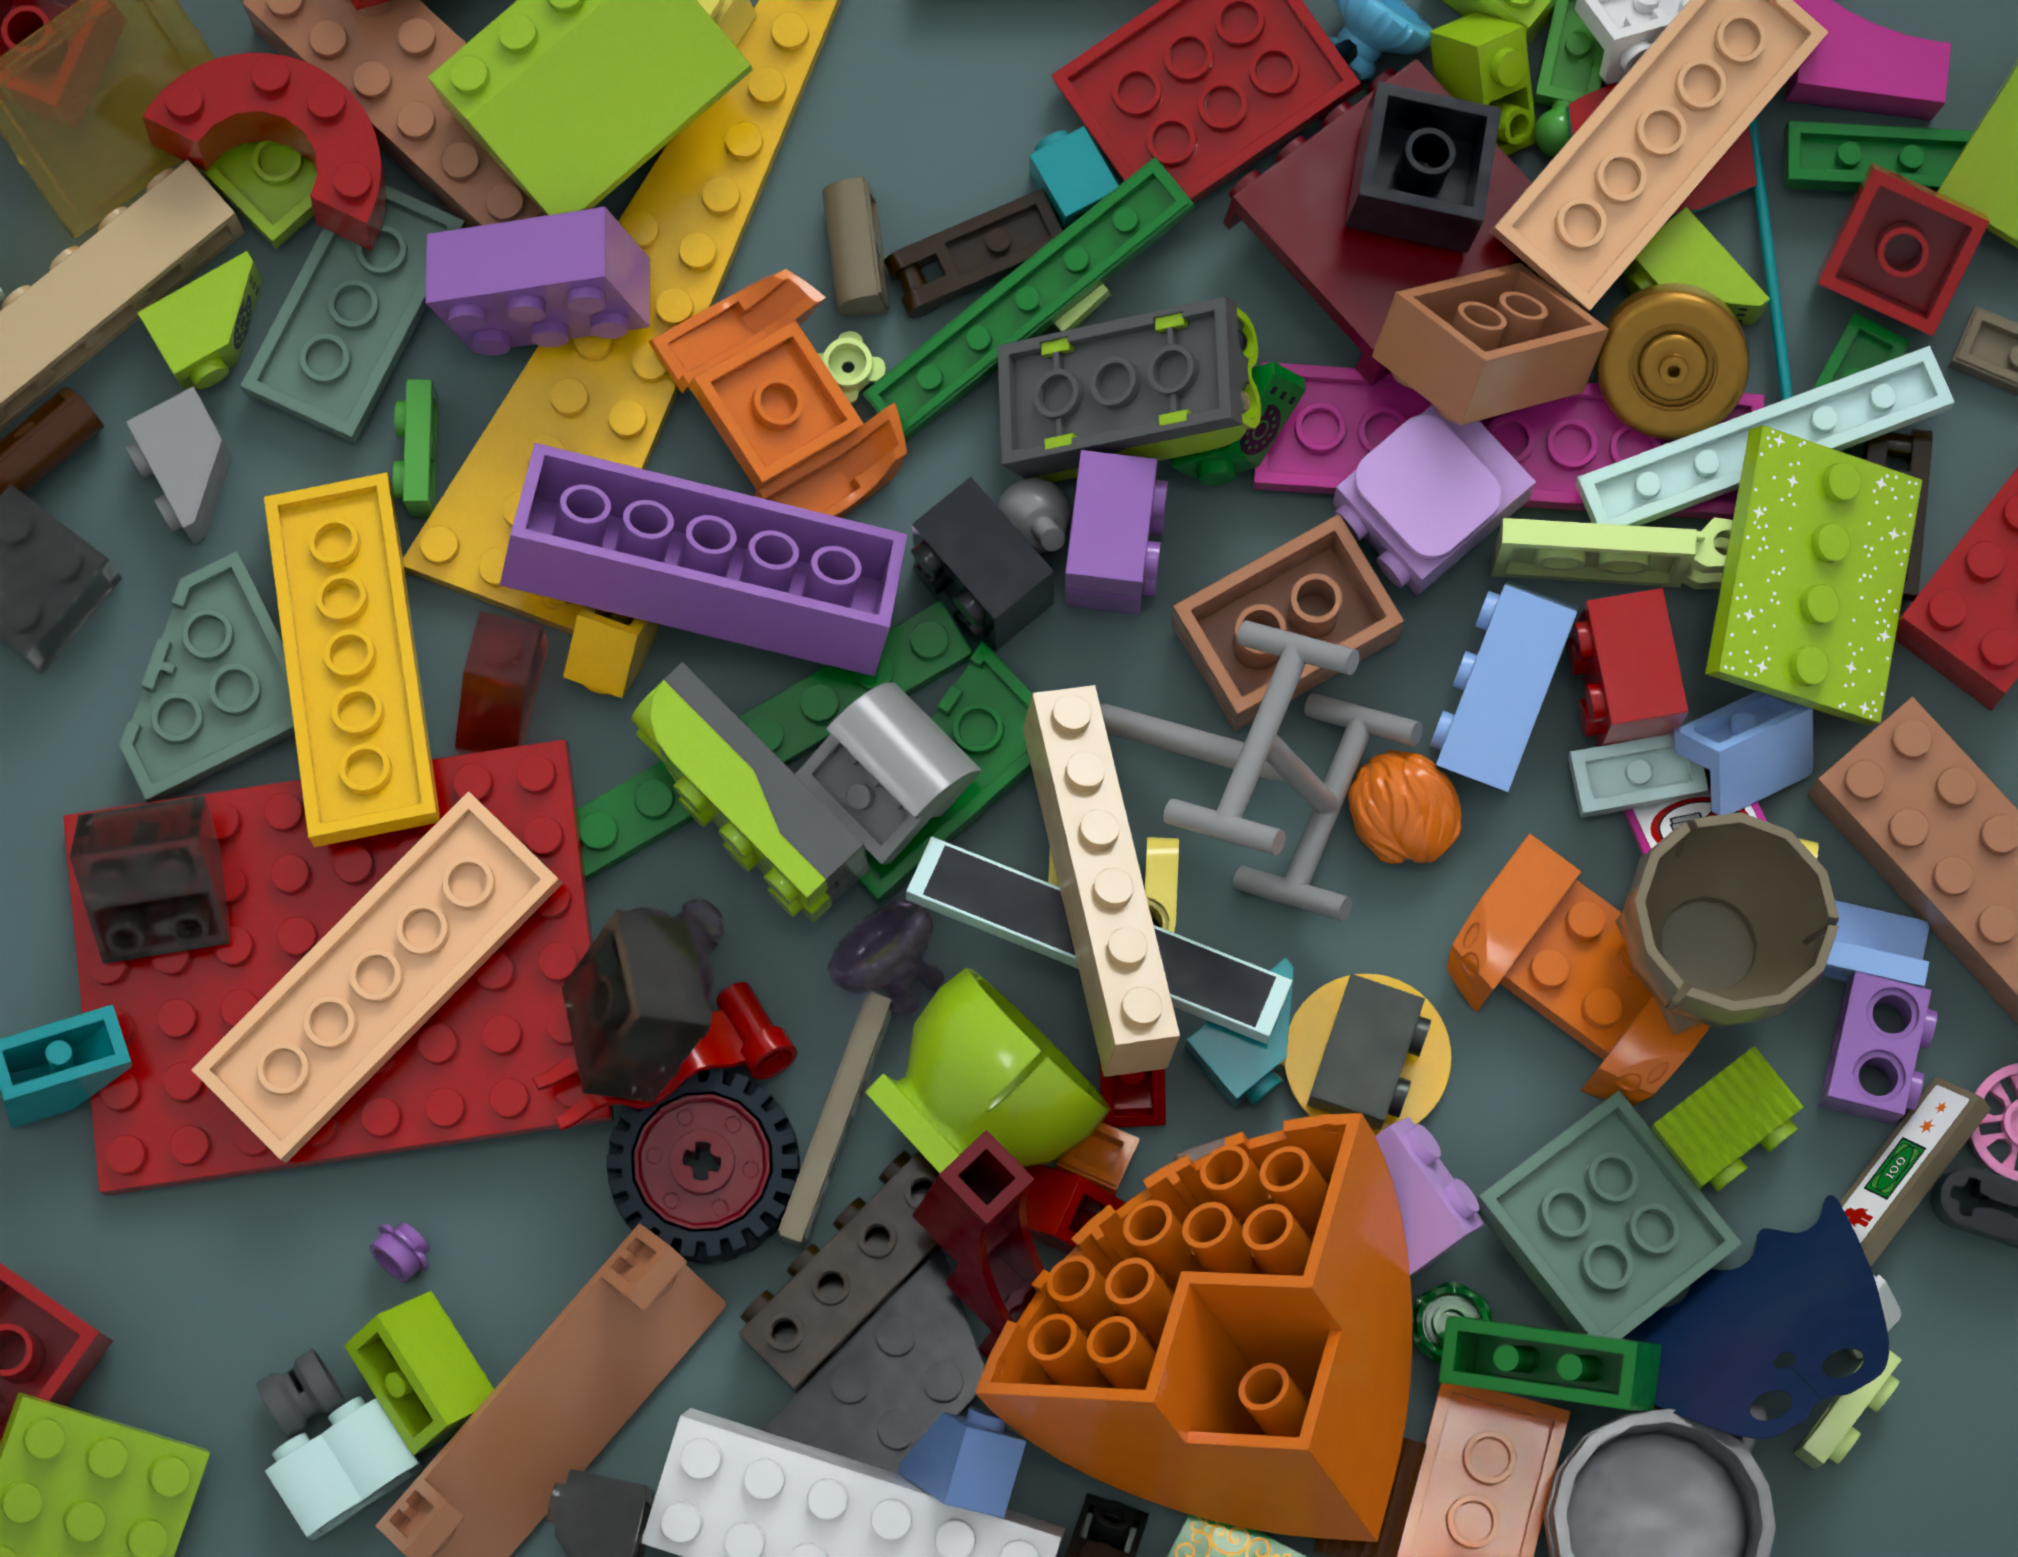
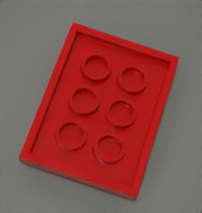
[1051,0,1362,204]

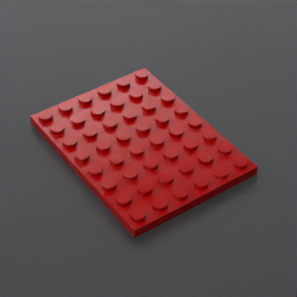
[63,739,614,1196]

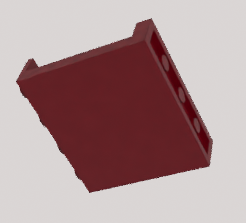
[1223,58,1532,387]

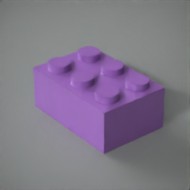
[426,207,650,356]

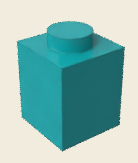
[1029,126,1119,231]

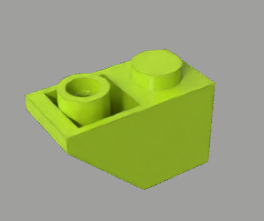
[1429,11,1536,155]

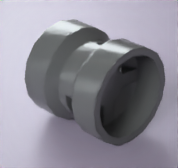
[256,1348,346,1439]

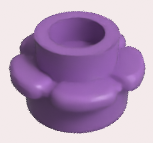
[369,1222,430,1283]

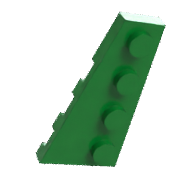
[858,641,1032,905]

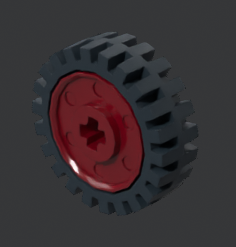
[606,1068,800,1264]

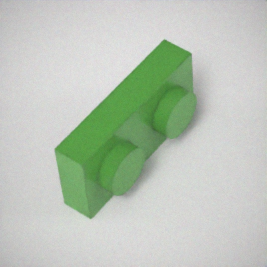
[393,379,439,518]

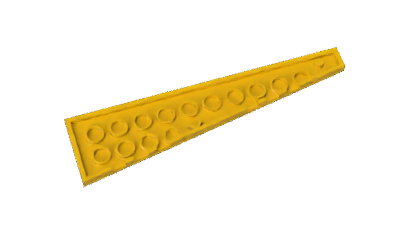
[403,0,842,635]

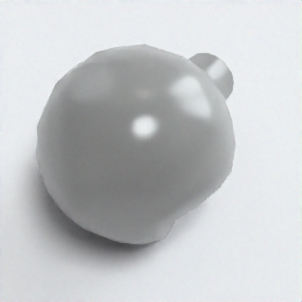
[997,477,1072,554]

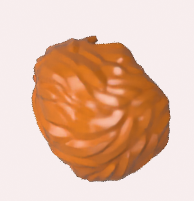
[1348,750,1462,864]

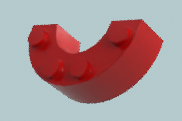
[142,53,387,251]

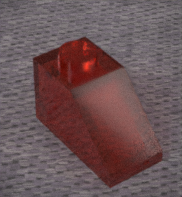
[455,611,549,753]

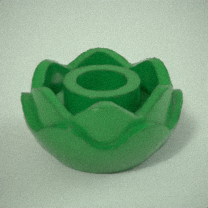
[1412,1282,1492,1363]

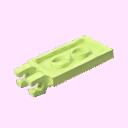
[1491,517,1733,590]

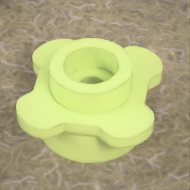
[818,331,886,404]

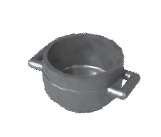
[1543,1402,1776,1557]

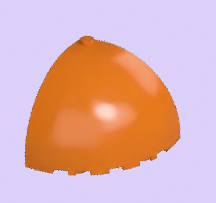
[975,1113,1412,1542]

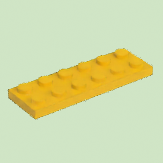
[264,472,440,847]

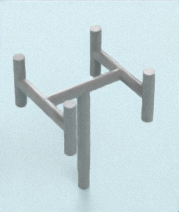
[1100,620,1423,922]

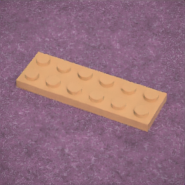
[1490,0,1828,313]
[192,791,563,1163]

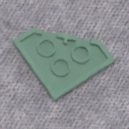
[119,551,295,802]

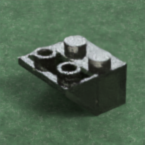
[70,795,231,964]

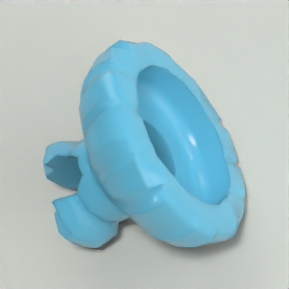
[1329,0,1433,82]

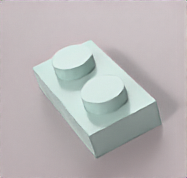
[1568,733,1709,818]

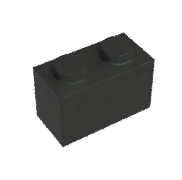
[1307,973,1431,1131]

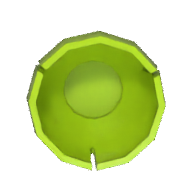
[865,968,1111,1173]

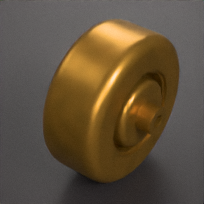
[1596,283,1750,440]

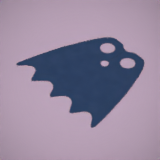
[1622,1195,1889,1439]

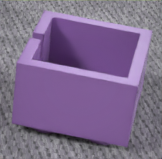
[1065,450,1168,615]

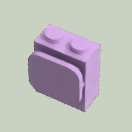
[1333,404,1536,596]
[1375,1117,1485,1278]

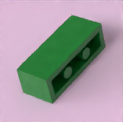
[1439,1316,1662,1411]

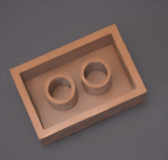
[1372,262,1609,426]
[1171,514,1404,731]

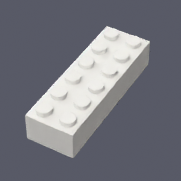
[641,1408,1066,1557]

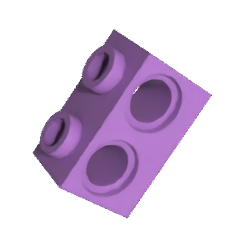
[1818,971,1938,1125]

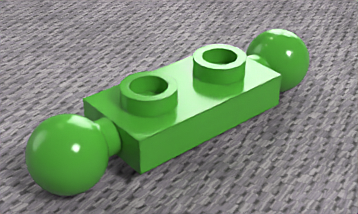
[1533,0,1604,158]

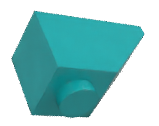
[1185,958,1294,1109]
[0,1004,132,1129]

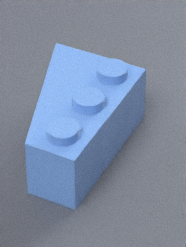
[1430,580,1579,792]

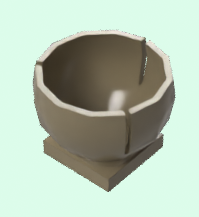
[1615,812,1839,1036]

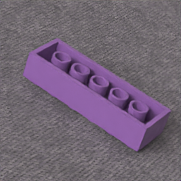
[500,443,908,676]

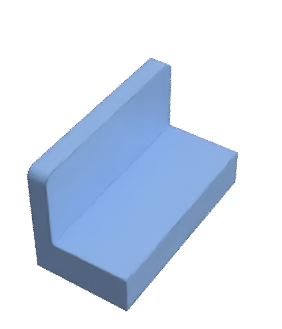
[1674,691,1814,815]
[1821,900,1929,988]

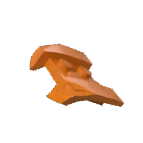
[648,269,907,518]
[1447,833,1710,1106]

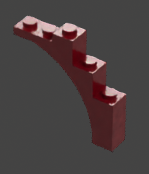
[912,1130,1045,1359]

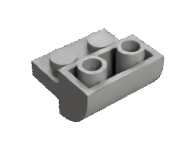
[795,682,982,865]

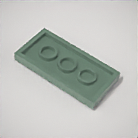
[240,185,467,444]

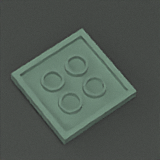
[1476,1090,1743,1339]

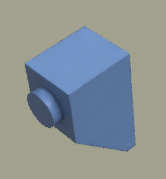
[898,1407,1026,1518]

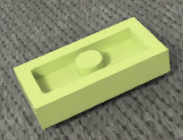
[1793,1350,1902,1469]

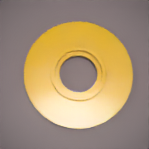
[1284,974,1452,1136]

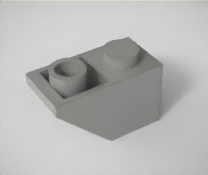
[125,386,232,545]

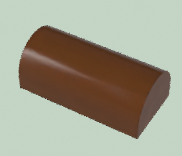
[0,387,105,508]

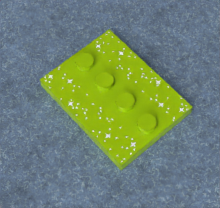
[1705,425,1922,726]

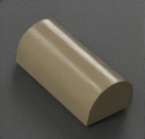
[822,176,890,317]

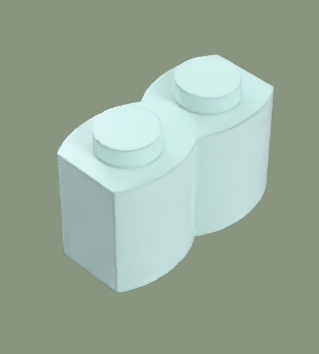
[265,1396,423,1541]

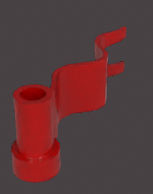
[532,982,797,1131]

